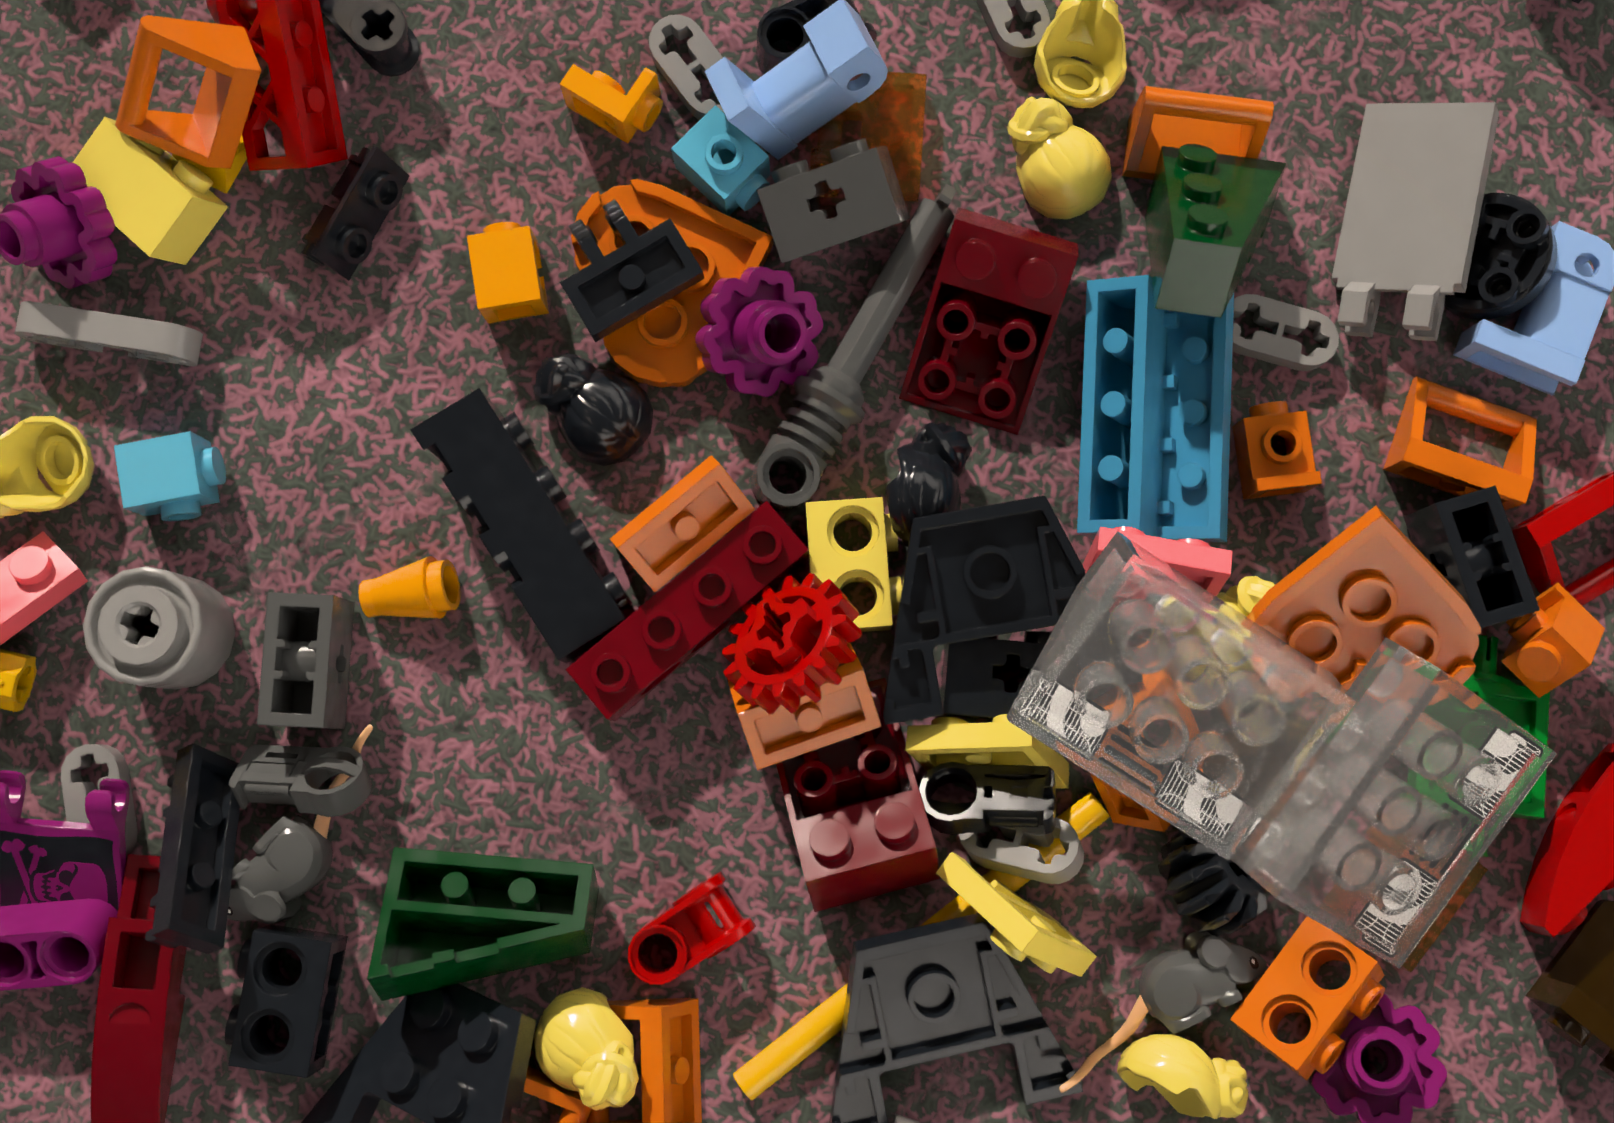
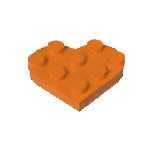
[571,179,774,388]
[1242,505,1481,705]

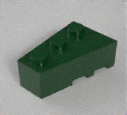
[1145,144,1286,318]
[367,847,599,1001]

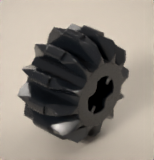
[1158,825,1269,937]

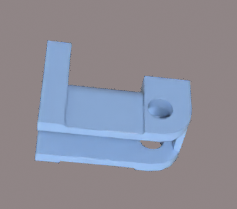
[704,0,888,160]
[1453,221,1614,396]

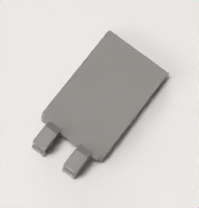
[1332,102,1499,341]

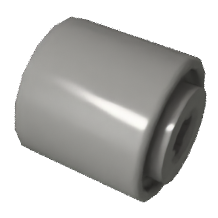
[83,566,235,690]

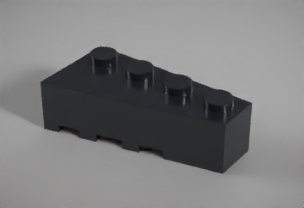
[410,388,633,664]

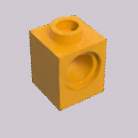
[467,222,549,324]

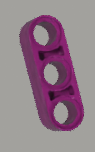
[0,898,118,991]

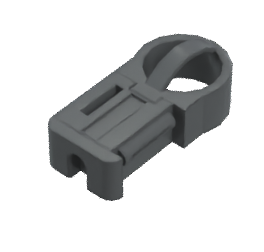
[229,745,372,817]

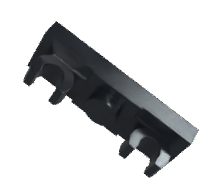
[145,743,240,954]

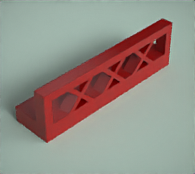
[215,0,348,171]

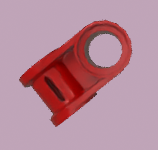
[628,871,756,985]

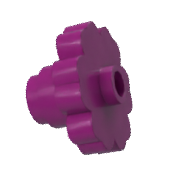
[0,156,118,289]
[695,267,823,397]
[1310,994,1447,1123]

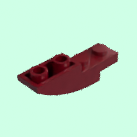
[91,854,187,1123]

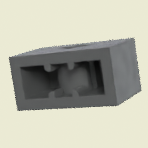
[757,138,910,263]
[257,592,355,729]

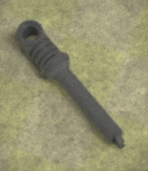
[750,184,957,511]

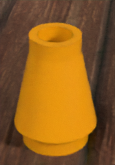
[358,556,460,619]

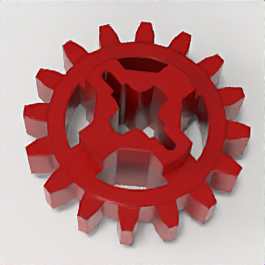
[722,573,862,714]

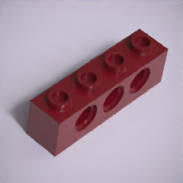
[565,501,809,721]

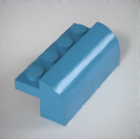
[1077,275,1234,542]

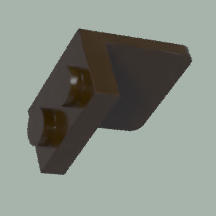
[1525,900,1614,1079]

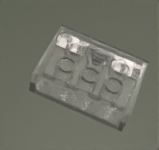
[1007,531,1357,861]
[1229,638,1557,969]

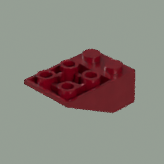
[899,208,1079,435]
[776,678,940,912]

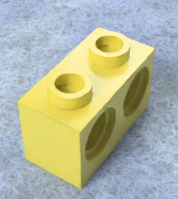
[805,497,902,632]

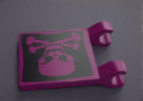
[0,770,130,910]

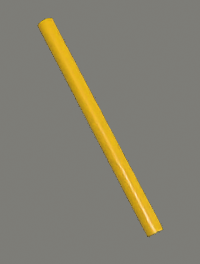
[733,792,1110,1101]

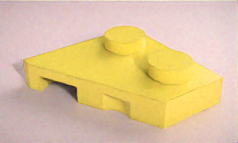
[905,714,1069,789]
[936,852,1097,977]

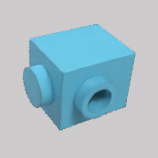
[671,105,770,216]
[114,431,226,521]

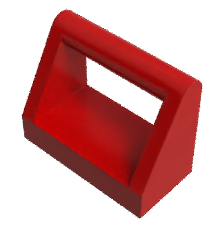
[1511,470,1614,606]

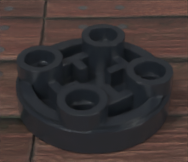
[1444,193,1557,320]

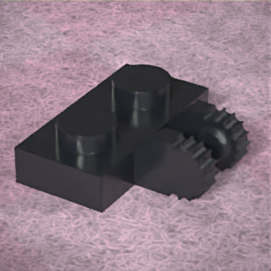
[560,199,705,342]

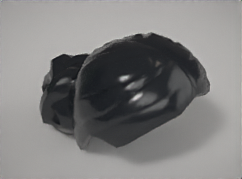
[533,353,653,466]
[886,422,972,547]

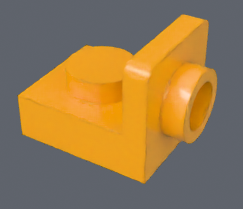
[560,64,663,144]

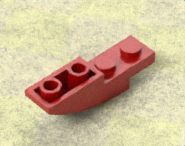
[1520,743,1614,938]

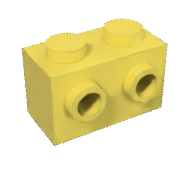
[72,117,228,265]

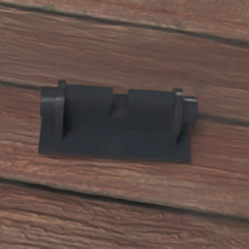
[301,145,410,281]

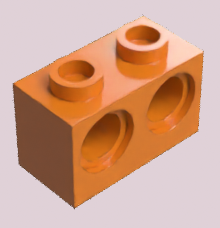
[1230,913,1385,1081]

